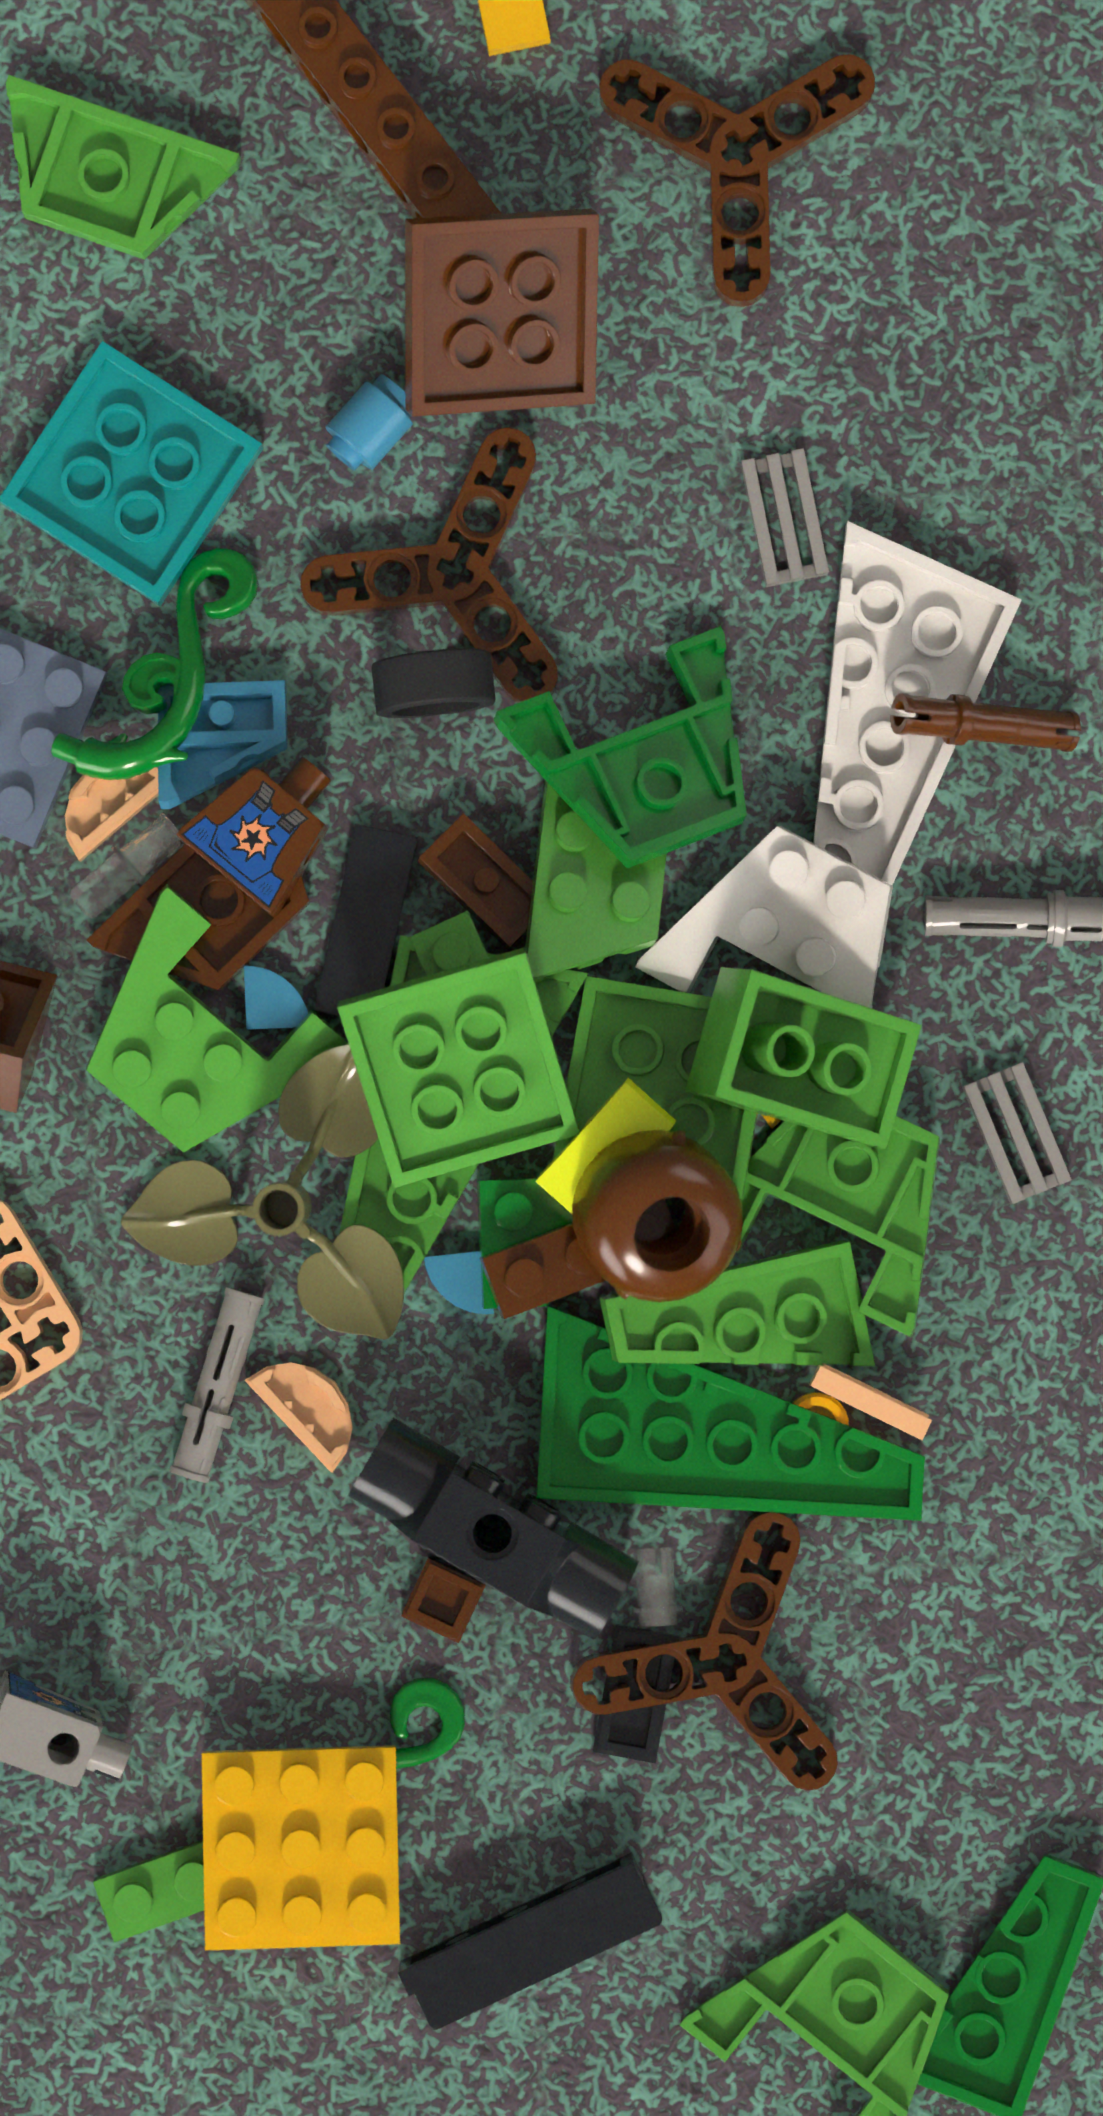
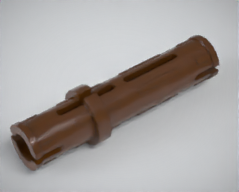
[890,693,1081,752]

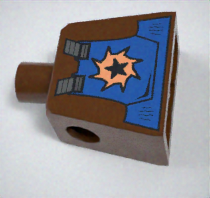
[176,756,331,918]

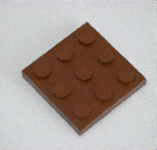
[405,209,599,417]

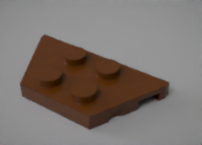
[86,769,311,991]

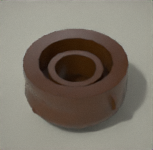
[572,1130,743,1302]

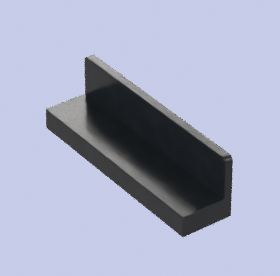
[398,1852,662,2030]

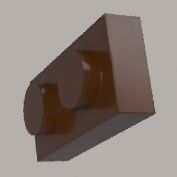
[418,813,533,950]

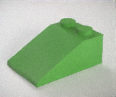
[685,967,922,1149]

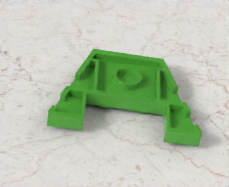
[86,884,349,1153]
[737,1116,940,1337]
[680,1909,949,2116]

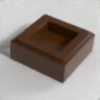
[401,1557,486,1643]

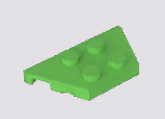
[6,75,241,260]
[525,780,667,983]

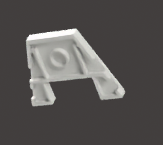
[635,826,893,1009]

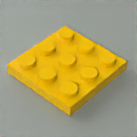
[202,1745,400,1951]

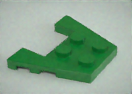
[494,626,747,869]

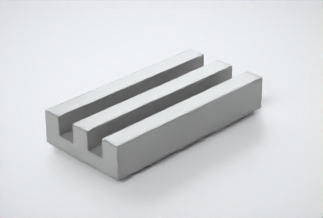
[741,448,829,587]
[962,1062,1072,1204]

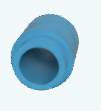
[325,374,413,471]

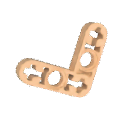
[0,1199,83,1400]

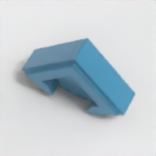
[244,966,308,1030]
[424,1251,494,1314]

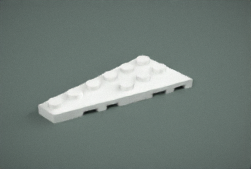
[813,521,1022,885]

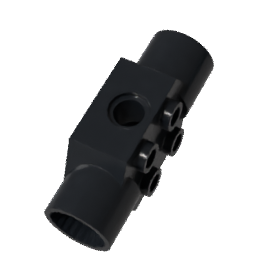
[348,1417,639,1640]

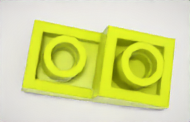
[535,1078,676,1214]

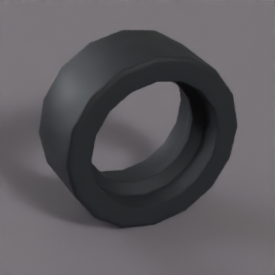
[371,648,496,718]

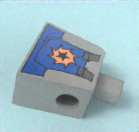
[0,1671,132,1787]

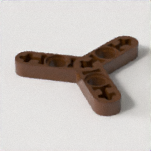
[599,54,875,307]
[300,427,558,703]
[570,1512,838,1791]

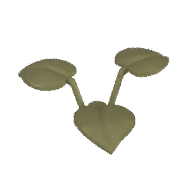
[121,1044,404,1340]

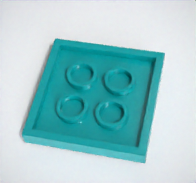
[0,341,264,607]

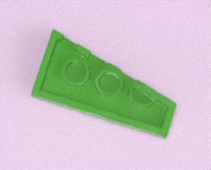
[599,1240,875,1366]

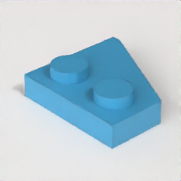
[158,680,288,809]

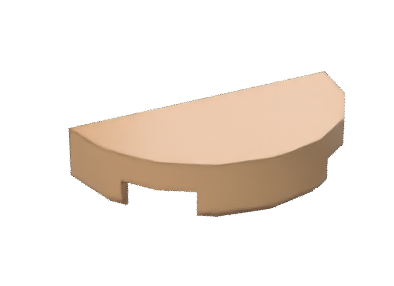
[65,767,158,862]
[245,1362,353,1473]
[809,1363,932,1440]

